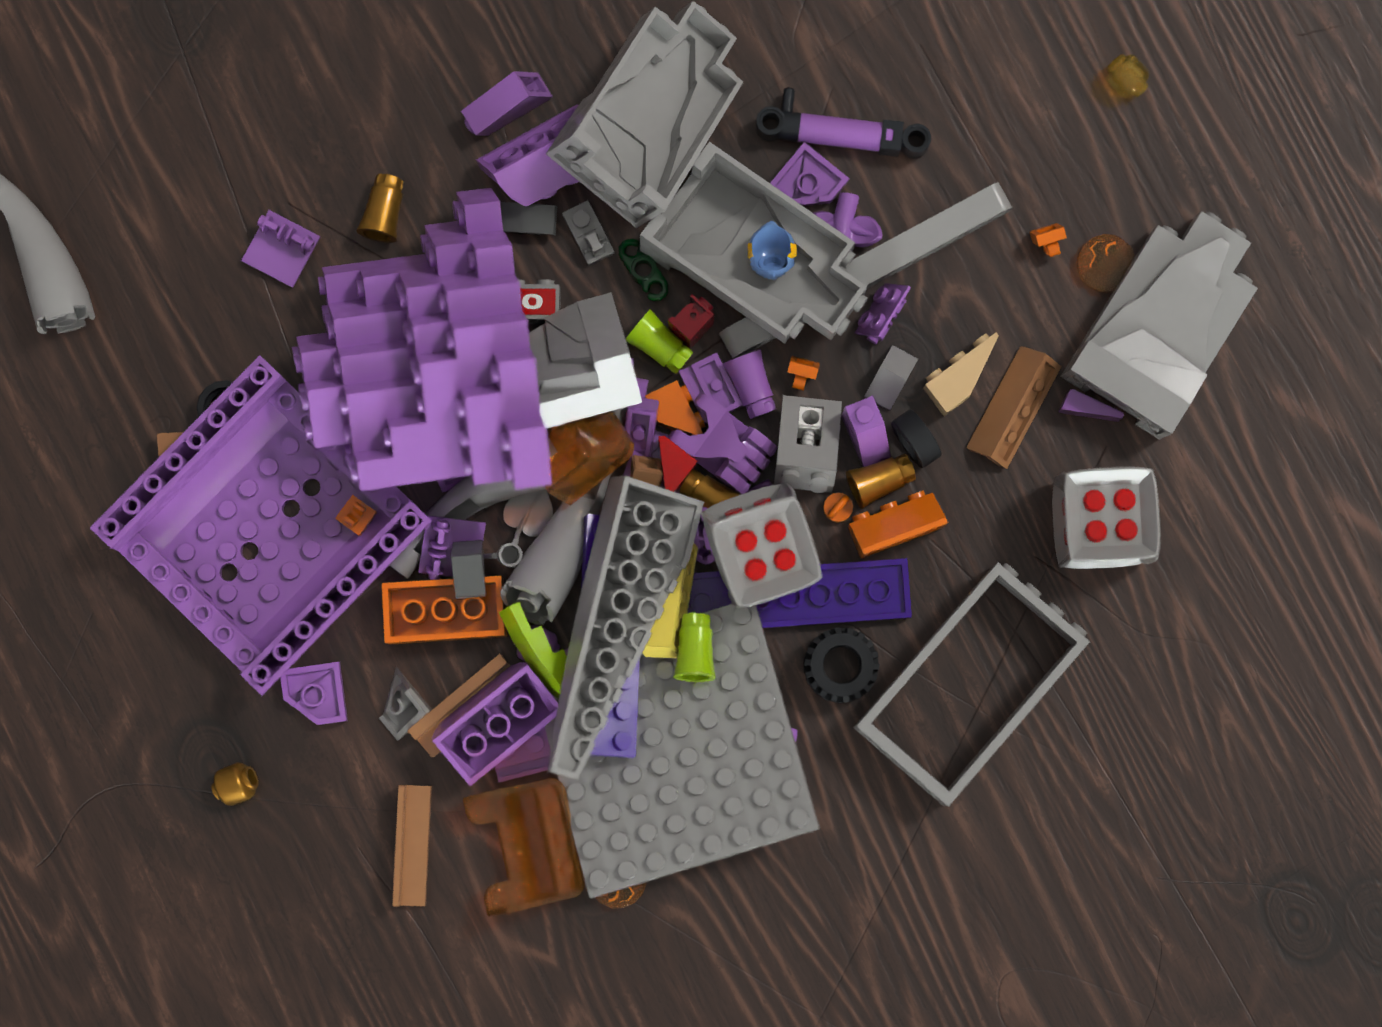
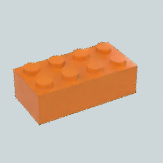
[382,576,507,645]

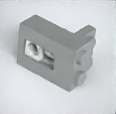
[774,395,842,493]

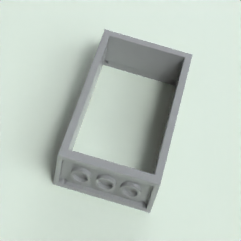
[853,563,1090,807]

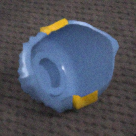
[747,221,797,280]

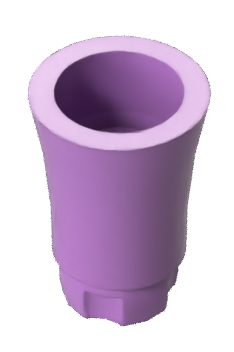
[722,350,776,419]

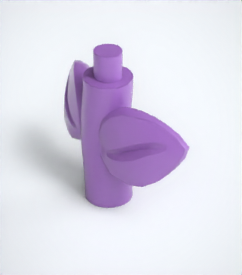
[814,193,883,247]

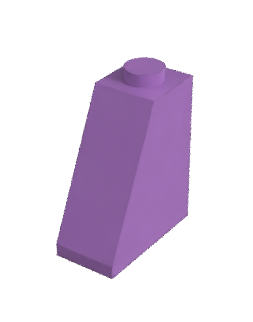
[461,71,553,136]
[841,396,891,467]

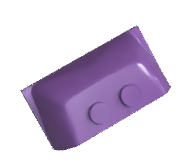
[476,104,579,206]
[431,662,559,786]

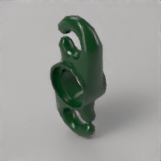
[618,238,669,301]

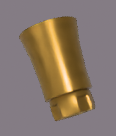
[357,174,404,243]
[846,454,916,509]
[680,469,741,508]

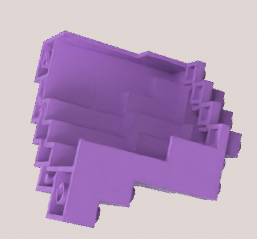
[292,188,552,491]

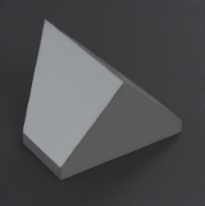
[379,666,432,741]

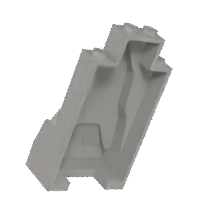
[546,1,743,228]
[640,142,868,344]
[1060,211,1258,440]
[529,292,642,428]

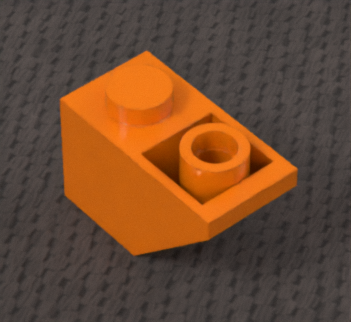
[645,380,706,436]

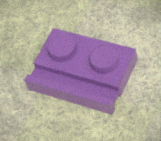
[679,353,743,425]
[495,726,551,783]

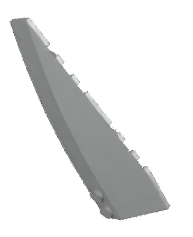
[548,476,704,779]

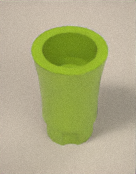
[625,309,693,374]
[673,613,716,682]

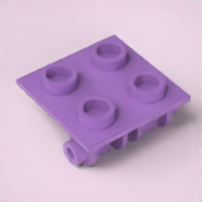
[241,210,320,288]
[855,283,911,345]
[418,515,486,580]

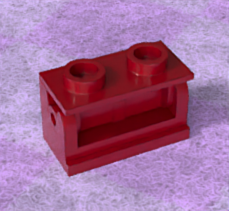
[668,294,714,349]

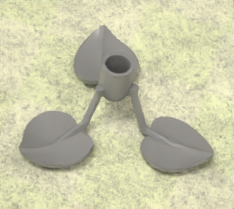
[442,489,553,621]

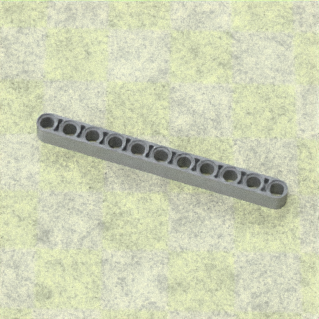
[719,182,1013,359]

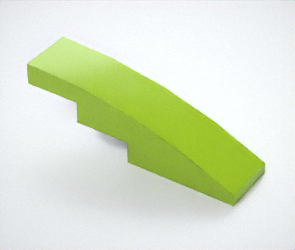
[499,602,567,700]

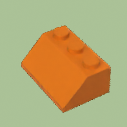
[848,490,948,559]

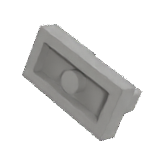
[562,200,615,266]

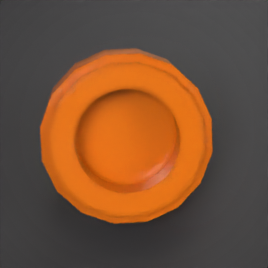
[823,492,853,523]

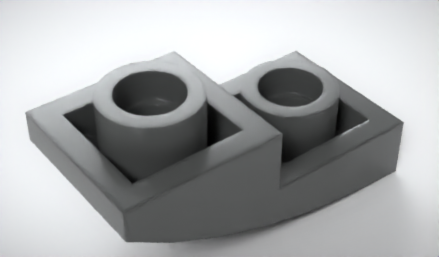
[500,202,558,235]

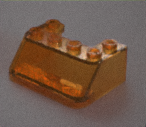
[544,411,634,506]
[463,778,585,916]

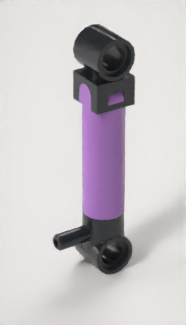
[756,88,931,159]

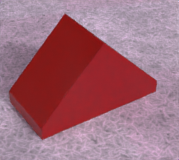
[658,435,698,492]

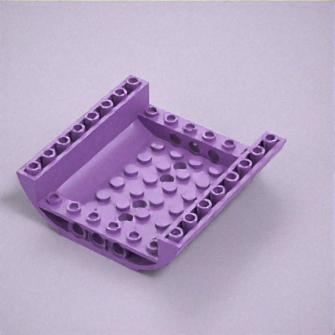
[90,355,432,695]

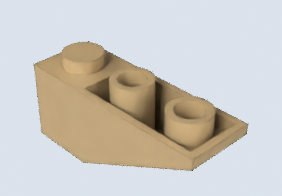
[923,332,999,416]

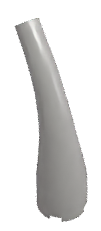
[0,174,95,334]
[500,407,627,625]
[389,419,599,579]

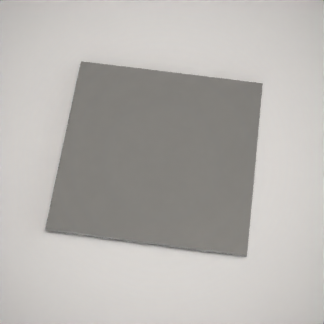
[545,604,820,898]

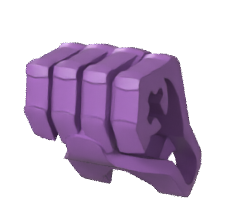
[668,393,778,494]

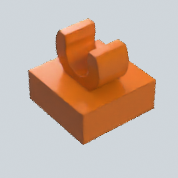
[1030,223,1067,257]
[787,356,820,391]
[335,494,377,536]

